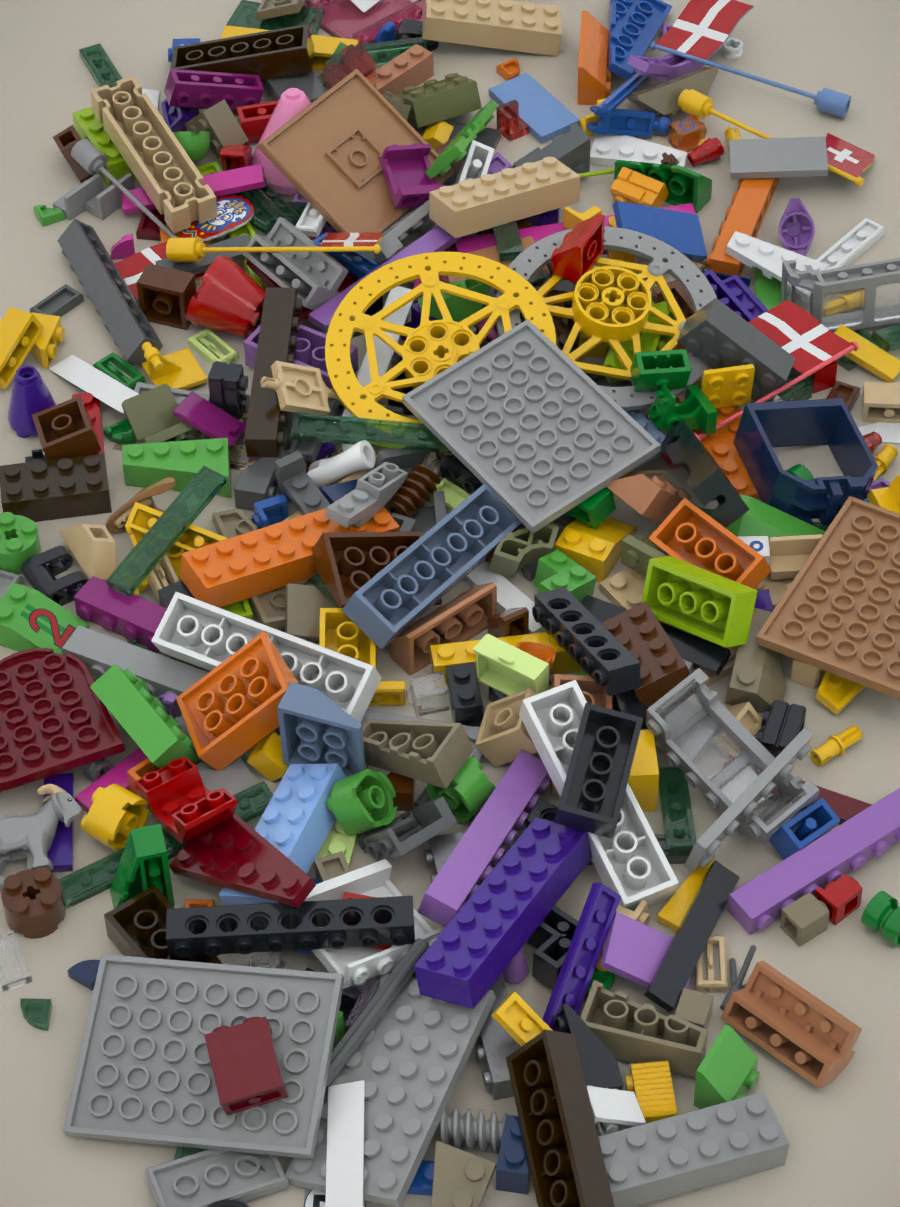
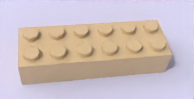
[422,0,562,56]
[429,157,580,238]

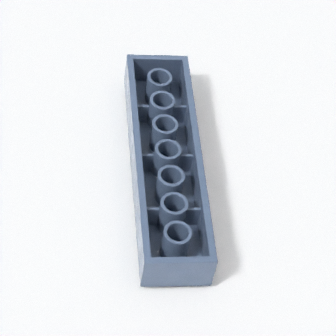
[342,483,522,650]

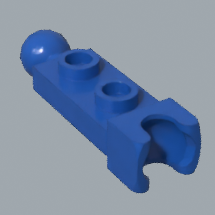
[587,106,673,138]

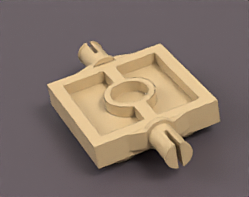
[260,361,339,418]

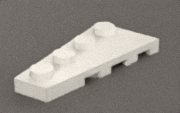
[590,133,687,168]
[725,231,828,302]

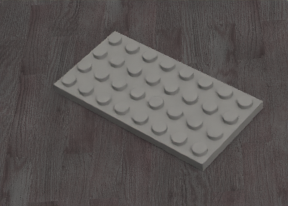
[285,973,496,1207]

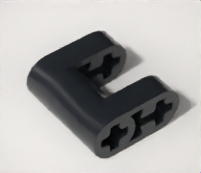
[21,546,89,606]

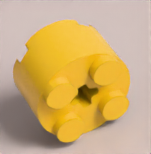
[80,784,149,852]

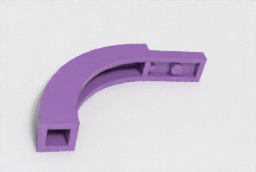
[627,54,711,83]

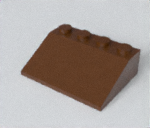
[312,531,442,608]

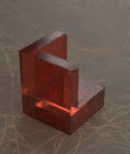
[496,100,529,142]

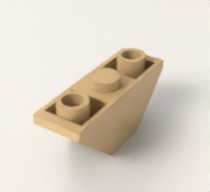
[59,524,117,584]

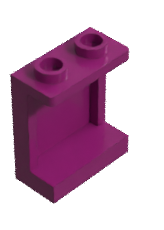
[379,143,445,209]

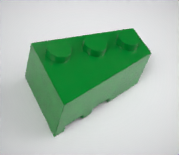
[110,824,175,908]

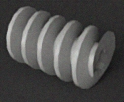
[439,1107,508,1154]

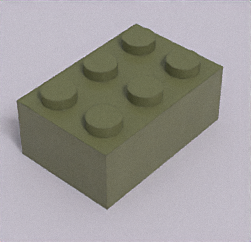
[397,73,482,128]

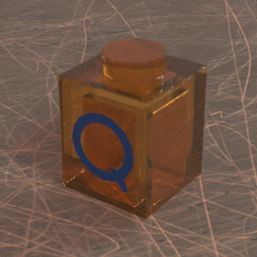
[668,115,707,152]

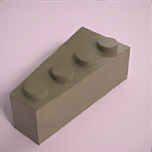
[362,719,474,789]
[580,980,708,1078]

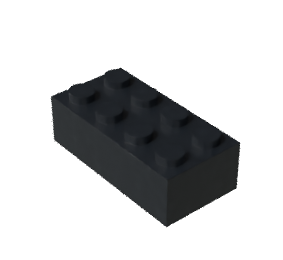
[554,703,644,838]

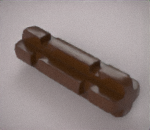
[661,152,679,166]

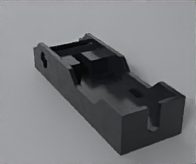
[661,420,750,528]

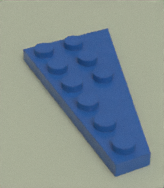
[608,0,672,80]

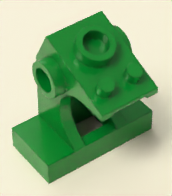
[647,384,718,435]

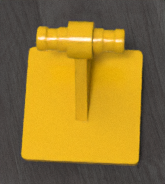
[142,342,207,390]
[698,364,755,409]

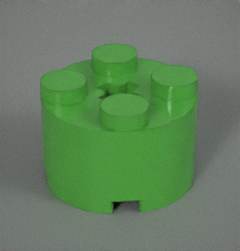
[0,512,41,574]
[426,757,496,823]
[327,769,397,836]

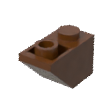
[53,125,94,183]

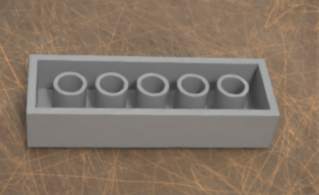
[598,1092,790,1207]

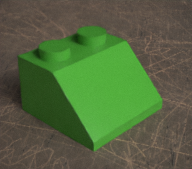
[693,1024,760,1109]

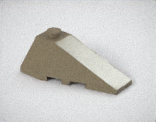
[725,608,786,713]

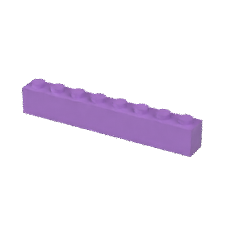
[418,749,551,927]
[727,788,900,935]

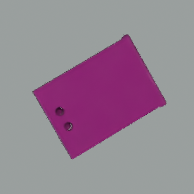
[173,391,246,449]

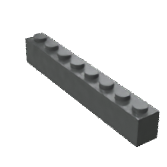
[57,219,163,367]

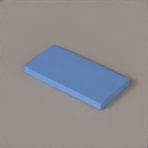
[489,73,580,143]

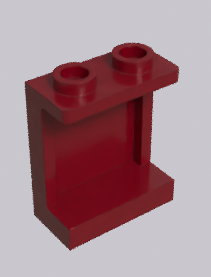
[204,1016,289,1116]

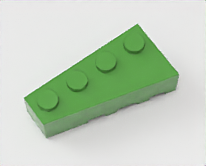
[122,438,232,498]

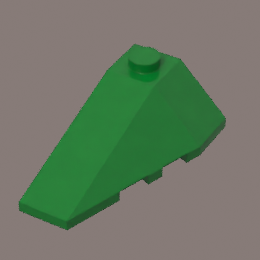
[614,160,712,214]

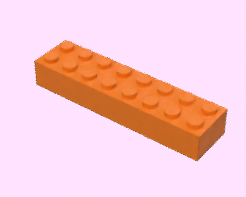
[180,507,400,608]

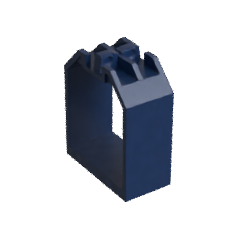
[733,398,878,526]

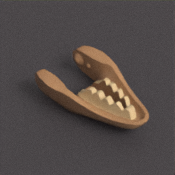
[106,477,189,533]

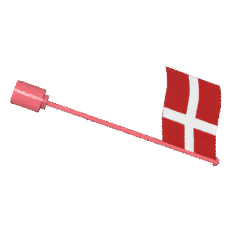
[661,300,859,468]

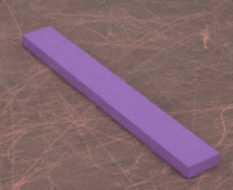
[309,225,465,332]

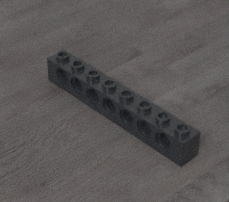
[166,896,415,958]

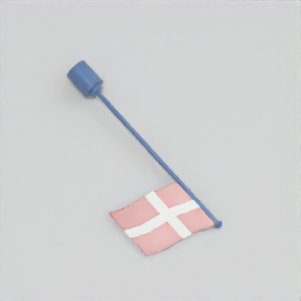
[650,0,851,119]

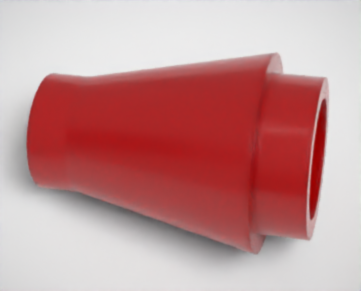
[687,137,724,167]

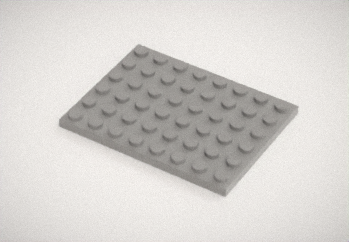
[402,319,661,533]
[63,954,345,1159]

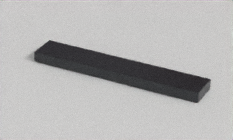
[582,594,731,676]
[644,860,740,1013]

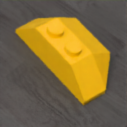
[125,502,228,578]

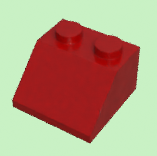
[551,214,605,283]

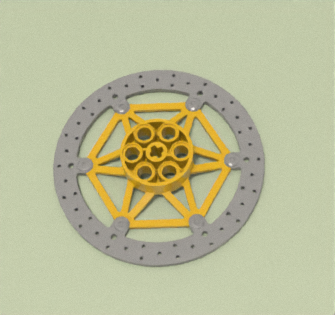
[496,226,717,411]

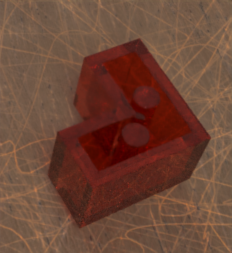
[321,43,377,89]

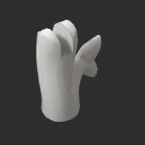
[307,435,376,489]

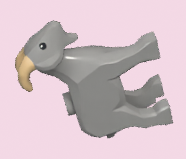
[0,784,84,892]

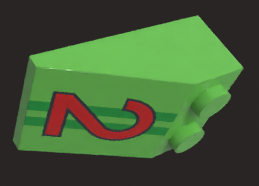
[0,582,89,655]

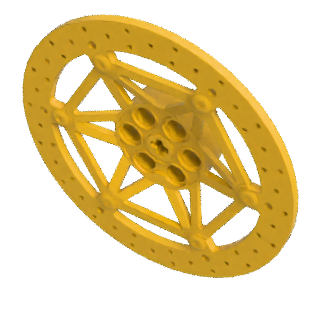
[325,252,557,447]

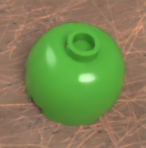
[173,131,211,165]

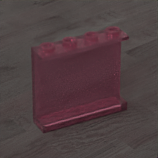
[304,0,425,52]

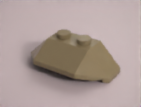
[628,66,718,118]

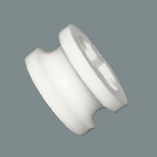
[722,38,744,59]

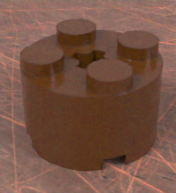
[1,867,66,939]

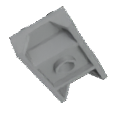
[362,200,437,264]

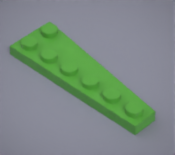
[425,100,498,179]

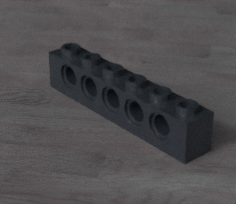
[532,587,641,696]

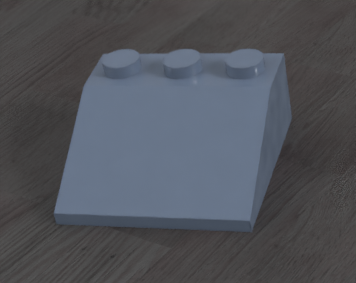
[277,682,366,777]

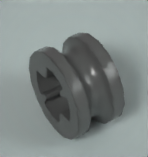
[84,758,113,782]

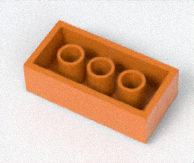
[648,498,772,589]

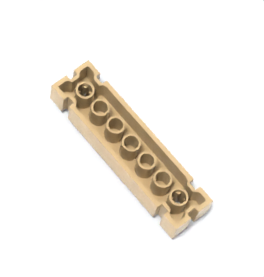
[90,75,217,234]

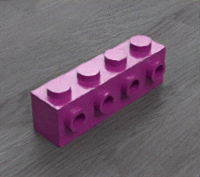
[164,69,264,111]

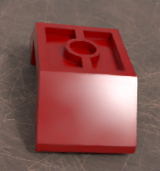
[134,756,238,844]

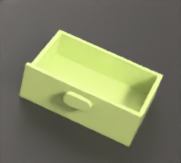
[473,633,549,696]

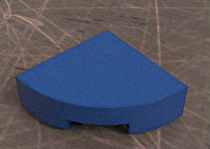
[373,21,395,52]

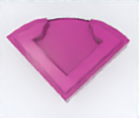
[111,234,135,260]

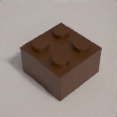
[136,263,197,330]
[32,396,101,460]

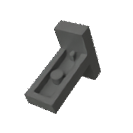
[275,451,331,515]

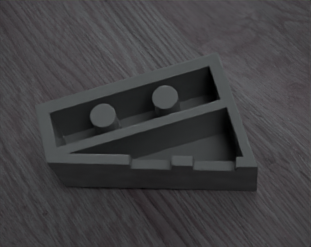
[513,123,590,179]

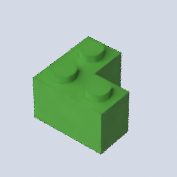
[534,549,597,604]

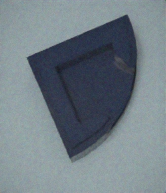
[68,960,100,991]

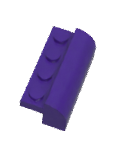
[703,269,768,322]

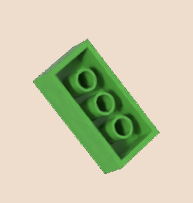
[90,664,200,769]

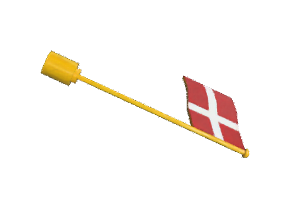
[166,232,383,263]

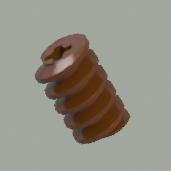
[386,464,441,519]

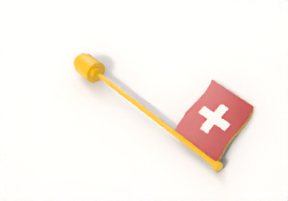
[678,89,875,187]

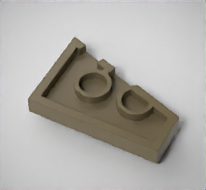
[431,1140,497,1207]

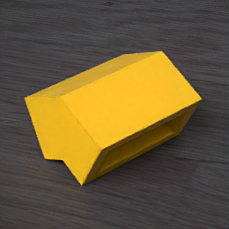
[422,121,454,154]

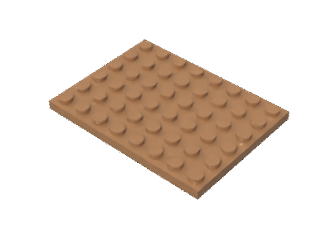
[755,496,900,699]

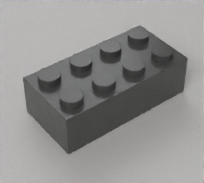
[677,298,796,401]

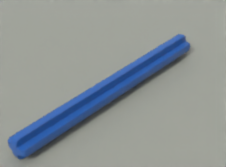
[597,73,650,116]

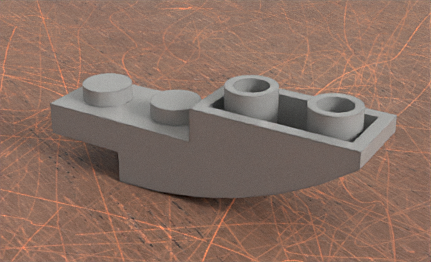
[325,462,408,528]

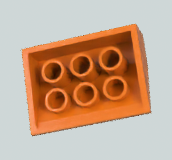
[176,631,299,771]

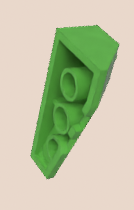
[714,494,826,540]

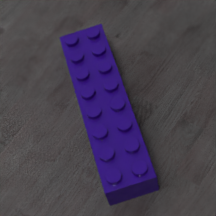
[414,817,592,1009]

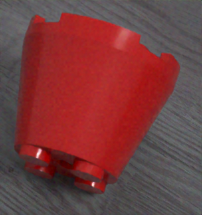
[186,255,265,339]

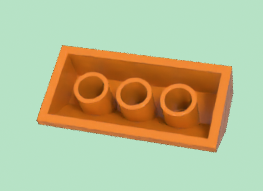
[577,11,611,105]

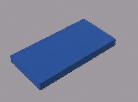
[612,201,707,261]

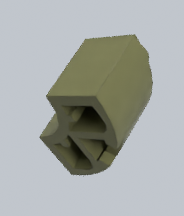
[488,524,559,579]

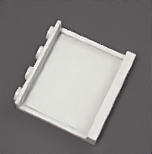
[303,859,445,989]

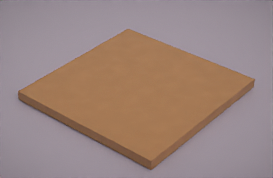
[257,68,455,233]

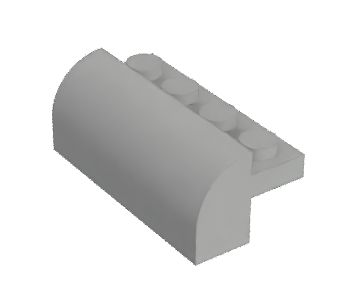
[242,217,349,310]

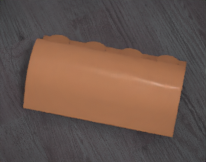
[720,960,862,1088]

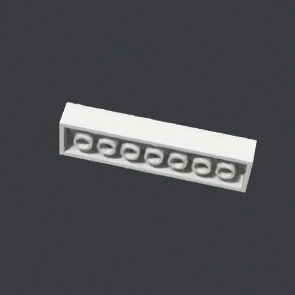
[151,592,382,723]
[519,680,679,911]

